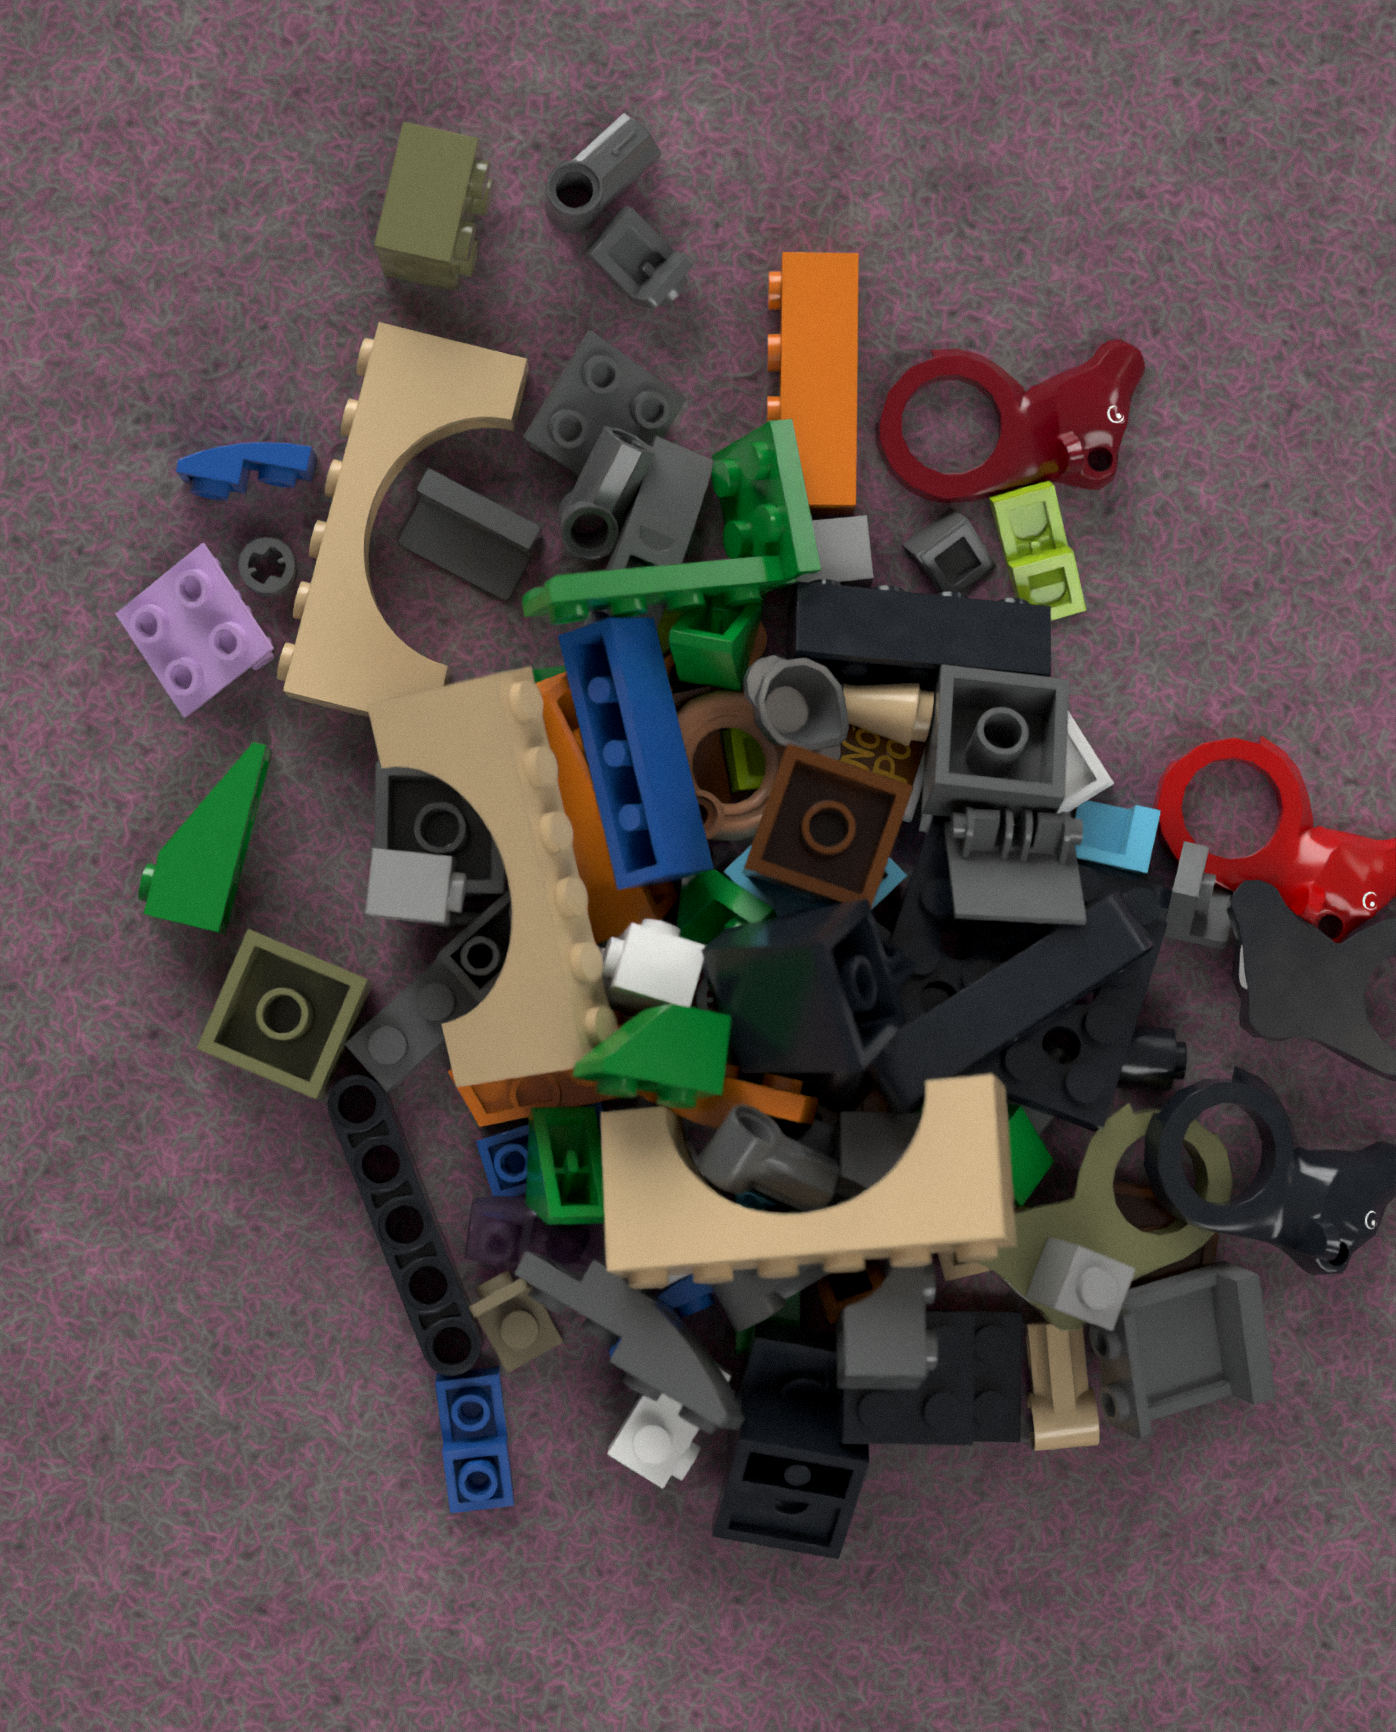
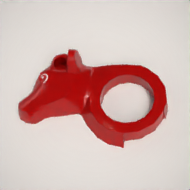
[1153,736,1396,944]

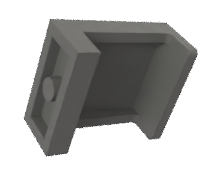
[1090,1261,1276,1439]

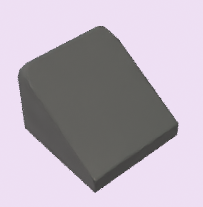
[902,507,996,593]

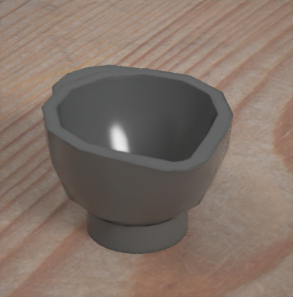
[743,655,849,751]

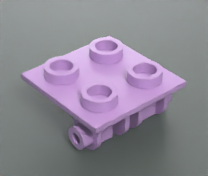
[115,543,275,718]

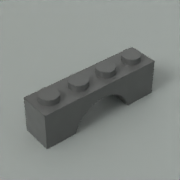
[833,1111,937,1389]

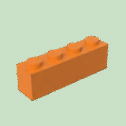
[766,252,859,515]
[535,672,679,944]

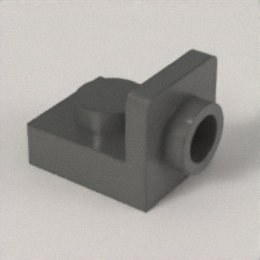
[1164,841,1233,949]

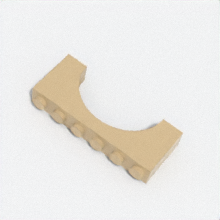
[277,322,529,718]
[367,666,618,1087]
[601,1074,1016,1289]

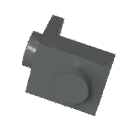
[583,206,695,309]

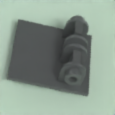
[523,330,687,477]
[944,806,1087,925]

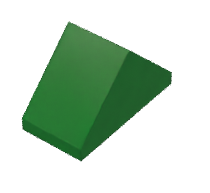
[668,598,764,692]
[526,1107,605,1224]

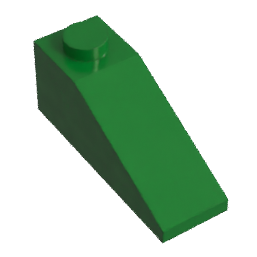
[138,742,273,935]

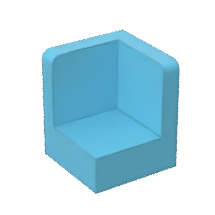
[1074,800,1161,877]

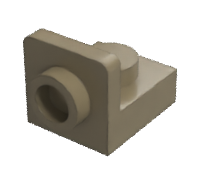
[468,1269,564,1373]

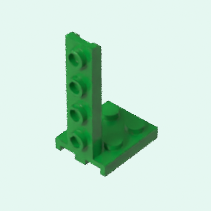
[522,419,821,625]

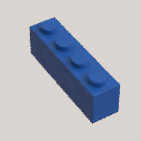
[558,617,714,890]

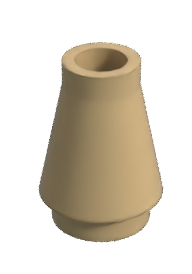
[842,683,934,746]

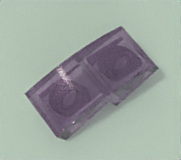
[465,1196,605,1274]

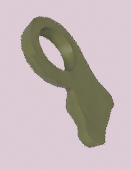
[976,1103,1233,1330]

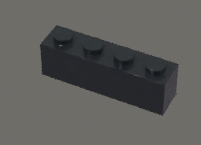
[786,579,1051,691]

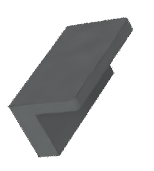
[398,468,543,601]

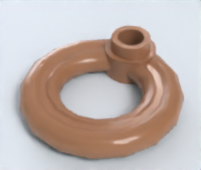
[677,690,785,841]

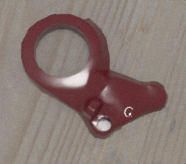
[875,339,1145,504]

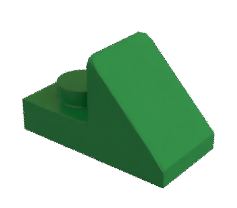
[677,869,778,970]

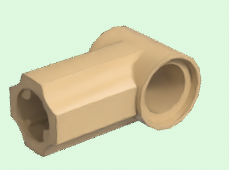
[1025,1321,1099,1451]

